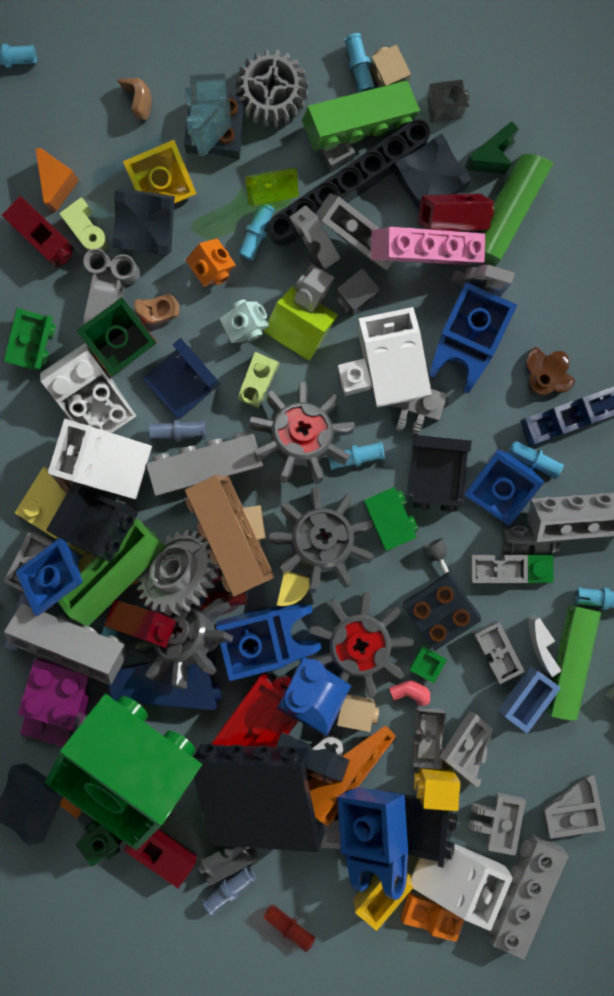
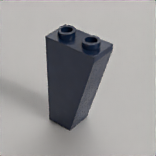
[109,651,222,710]

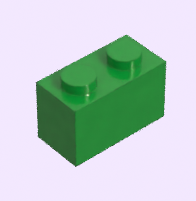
[362,487,418,551]

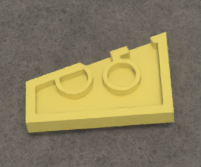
[15,466,88,556]

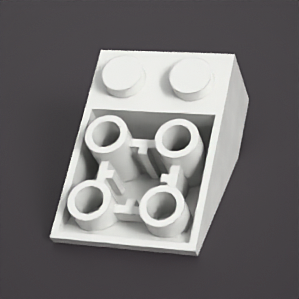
[358,307,432,407]
[40,343,136,433]
[48,419,152,499]
[411,844,513,931]

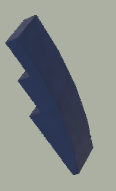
[520,387,614,446]

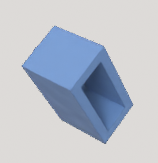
[498,666,561,734]

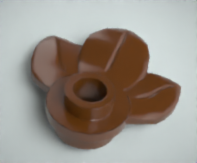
[526,347,575,396]

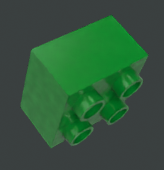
[45,694,202,850]

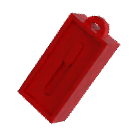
[210,672,298,747]

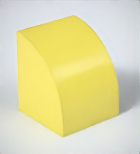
[277,572,310,606]

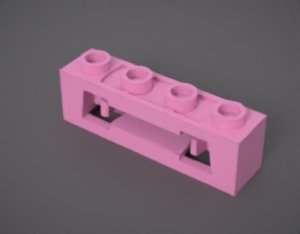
[371,227,485,265]

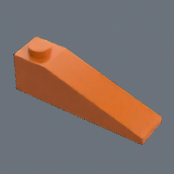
[308,726,396,826]

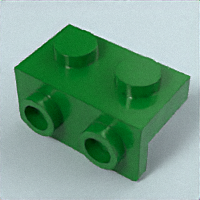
[3,308,55,371]

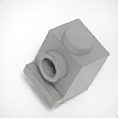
[293,263,334,313]

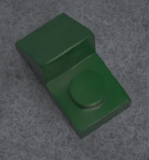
[465,121,519,174]

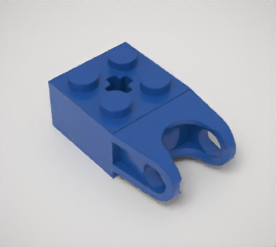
[429,282,517,394]
[216,604,322,681]
[337,787,408,900]

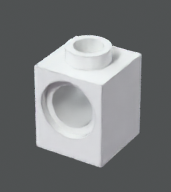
[337,358,372,396]

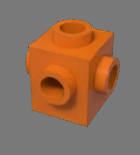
[186,238,236,287]

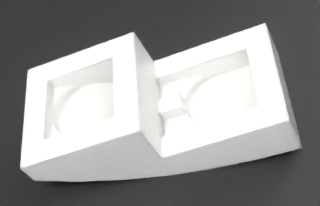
[528,615,561,677]

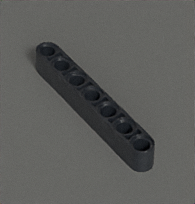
[269,119,431,246]

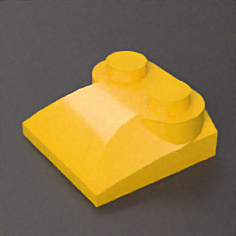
[123,140,197,203]

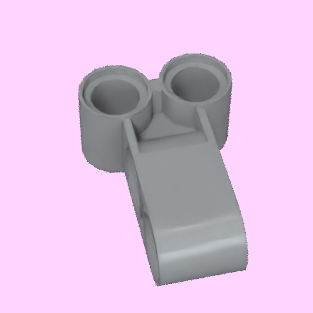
[83,249,140,325]

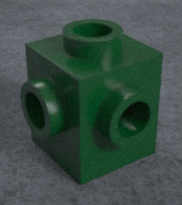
[75,820,122,867]

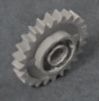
[136,530,220,617]

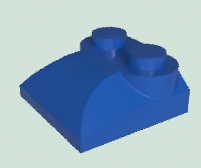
[464,449,543,526]
[16,538,83,616]
[276,657,351,736]

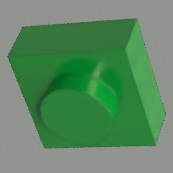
[528,555,554,583]
[409,645,447,684]

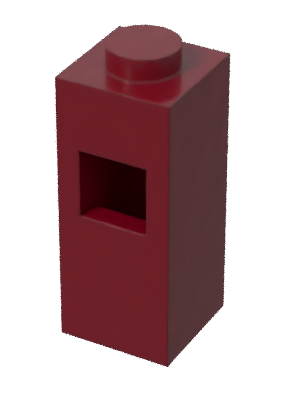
[418,193,494,231]
[1,195,75,268]
[104,600,176,648]
[123,829,198,889]

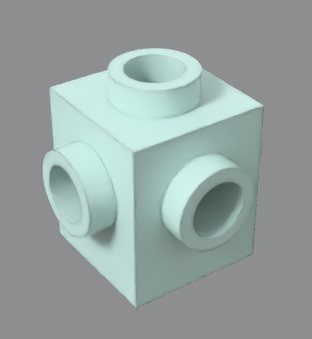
[219,299,270,343]

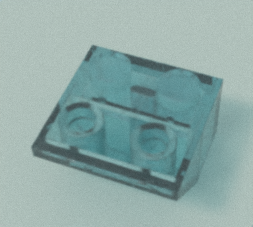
[185,73,231,156]

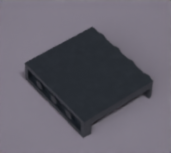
[193,744,325,852]

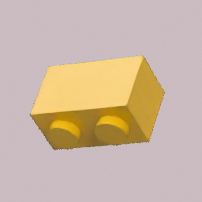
[413,766,460,811]
[353,873,413,931]

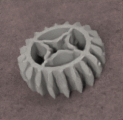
[235,49,308,127]

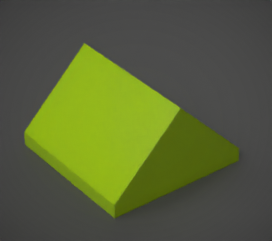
[263,286,338,361]

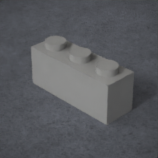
[316,194,393,270]

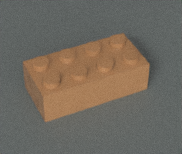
[185,475,275,596]

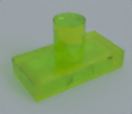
[245,167,299,206]

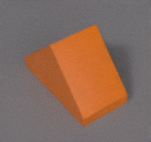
[35,148,79,212]

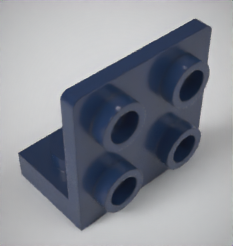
[144,337,221,419]

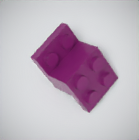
[18,658,91,747]

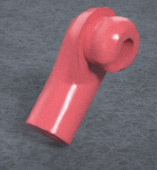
[389,680,430,706]

